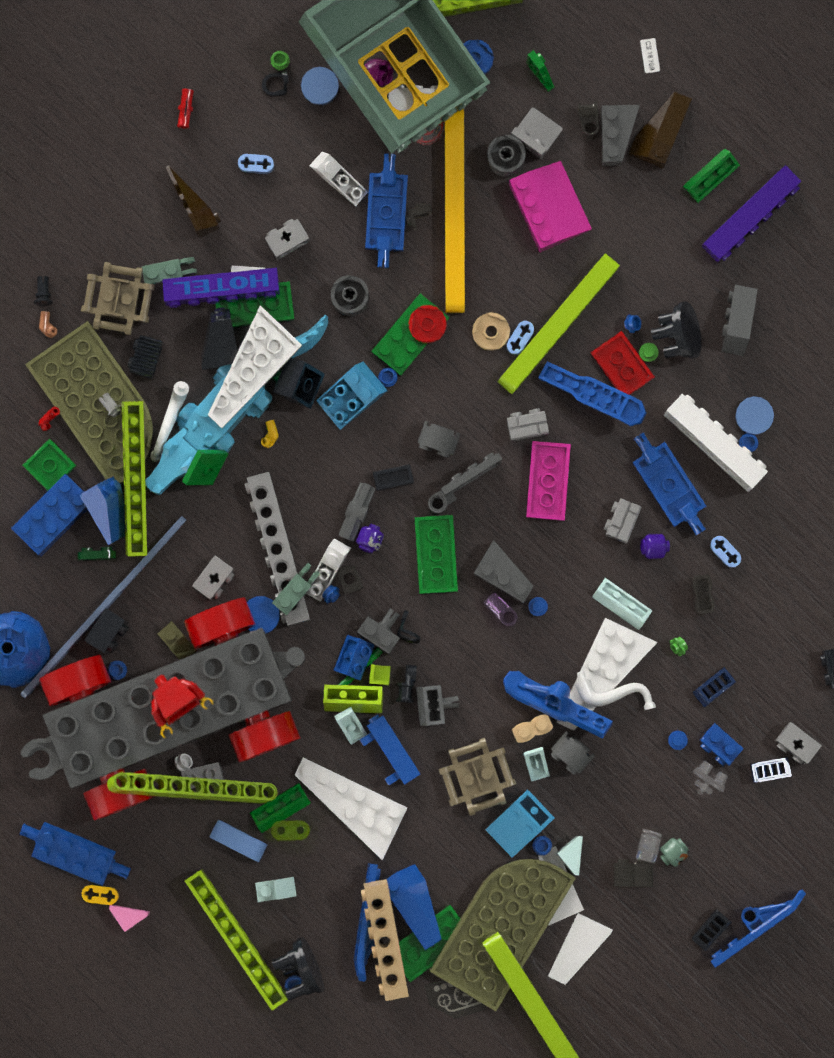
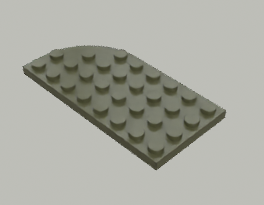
[25,321,153,484]
[429,859,576,1011]

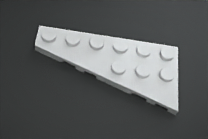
[208,306,302,429]
[556,618,658,731]
[295,758,407,860]

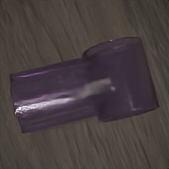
[483,592,518,627]

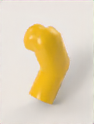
[261,420,279,448]

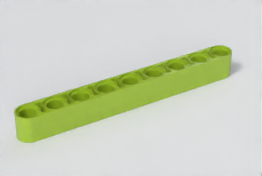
[497,253,620,394]
[107,772,278,804]
[482,932,579,1058]

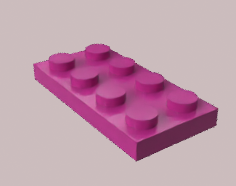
[526,441,571,521]

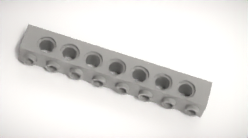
[245,472,311,627]

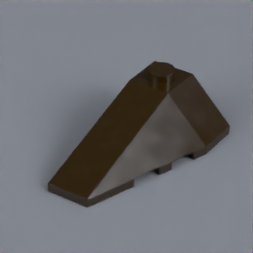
[628,92,692,169]
[165,166,221,238]

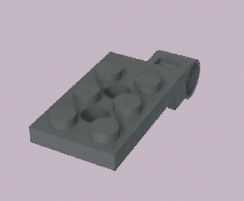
[428,452,502,515]

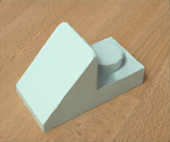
[334,707,367,745]
[255,877,297,902]

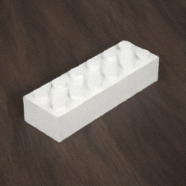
[664,394,768,492]

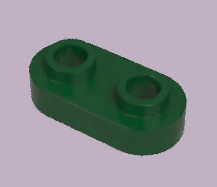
[78,547,116,561]

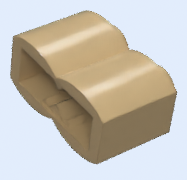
[512,715,553,743]

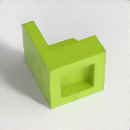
[369,664,391,686]

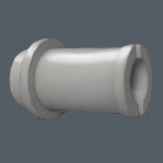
[99,393,122,418]

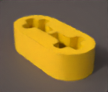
[82,885,119,905]

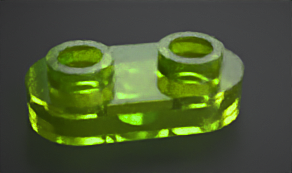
[271,820,310,840]

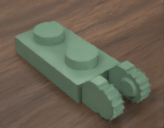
[141,257,197,285]
[272,563,320,616]

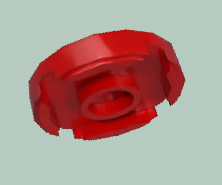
[409,305,447,344]

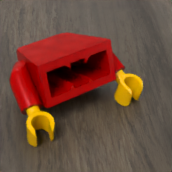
[152,675,213,738]

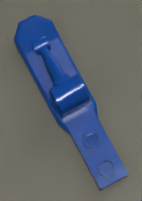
[538,361,647,426]
[503,671,613,739]
[353,863,386,982]
[711,890,806,968]

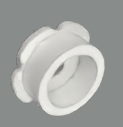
[174,754,193,771]

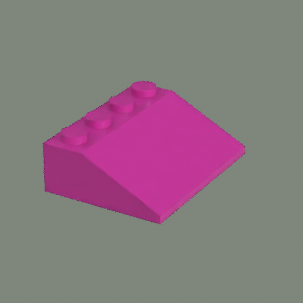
[509,161,592,253]

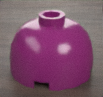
[364,58,394,88]

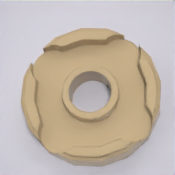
[472,312,510,351]

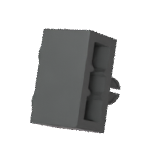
[357,608,400,654]
[416,685,459,726]

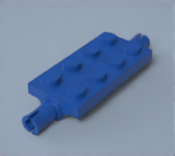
[365,154,408,269]
[633,432,706,535]
[19,822,131,886]

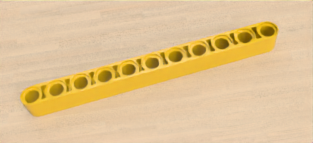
[445,109,465,313]

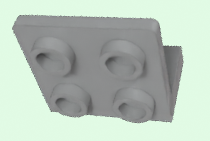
[511,107,563,159]

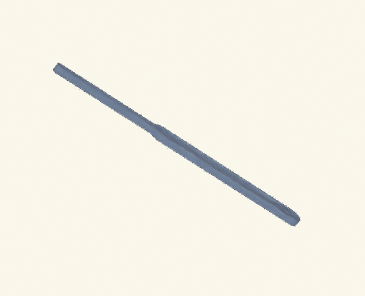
[20,516,187,699]

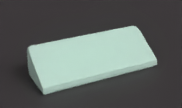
[592,578,652,630]

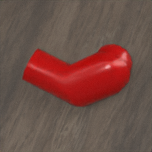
[38,407,60,431]

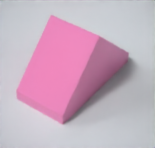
[109,905,150,932]

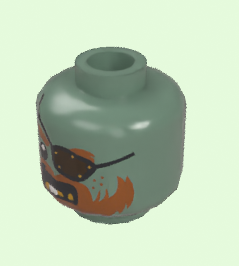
[660,838,689,867]

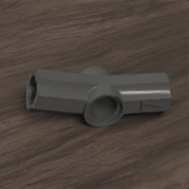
[338,482,376,542]

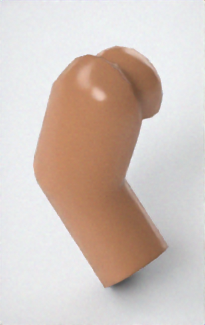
[39,311,57,338]

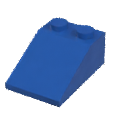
[80,476,125,545]

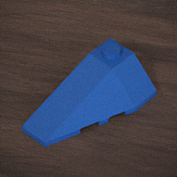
[386,864,442,950]

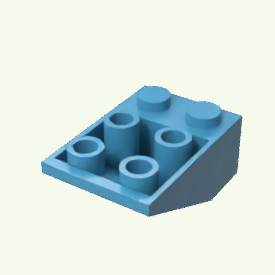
[316,361,387,430]
[485,790,554,857]

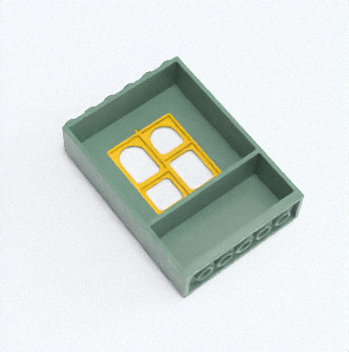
[299,0,490,154]

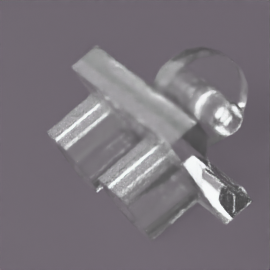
[692,761,728,795]

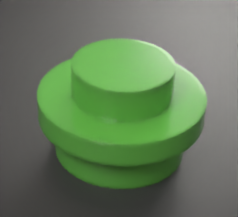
[271,51,290,70]
[639,343,658,362]

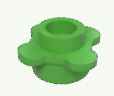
[670,637,688,656]

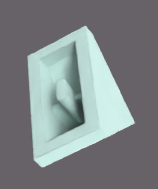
[523,747,550,782]
[556,836,583,875]

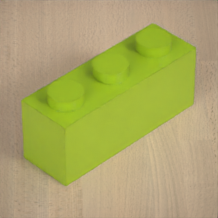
[323,685,383,713]

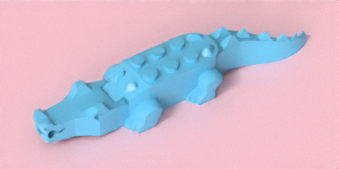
[145,315,328,495]

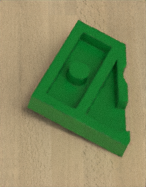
[526,50,554,92]

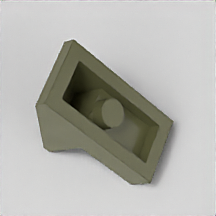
[157,621,197,660]

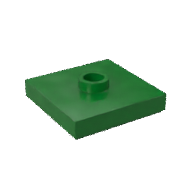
[22,438,77,491]
[182,450,229,485]

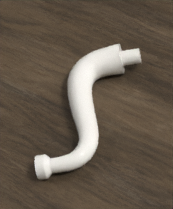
[150,381,189,462]
[575,671,656,710]

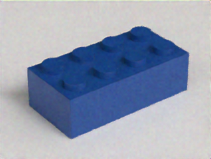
[11,474,88,557]

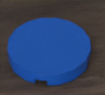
[463,40,494,74]
[247,596,280,634]

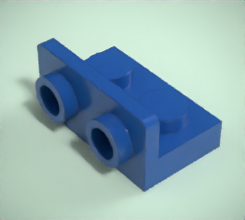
[333,635,374,680]
[699,723,744,766]

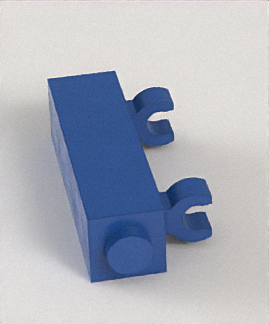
[360,715,420,785]

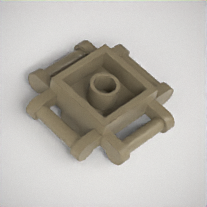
[81,262,155,335]
[438,738,516,816]

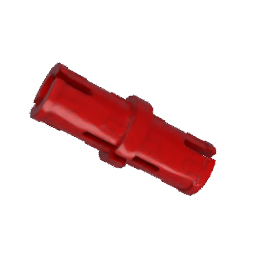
[177,89,194,129]

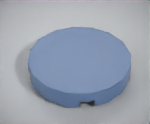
[301,67,339,105]
[735,396,774,435]

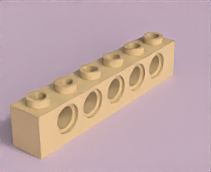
[361,879,409,1001]

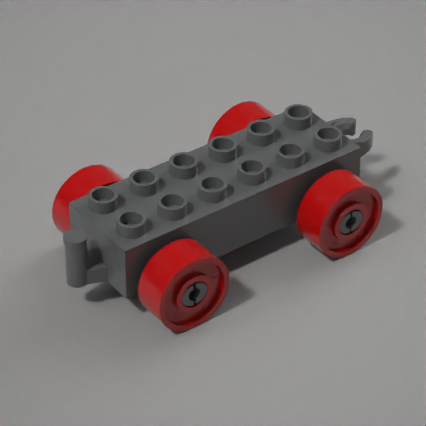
[21,597,305,821]

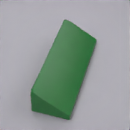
[683,149,740,203]
[250,783,311,833]

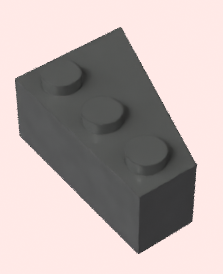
[601,105,640,167]
[721,285,758,356]
[474,540,533,604]

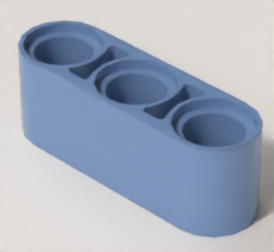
[209,820,268,862]

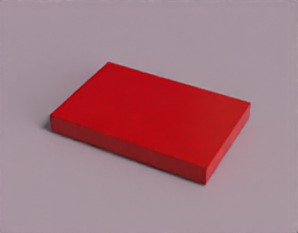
[590,331,655,395]

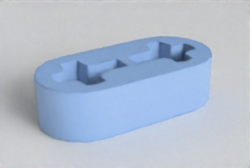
[238,154,274,174]
[507,321,534,355]
[710,536,741,568]

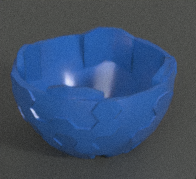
[0,611,51,688]

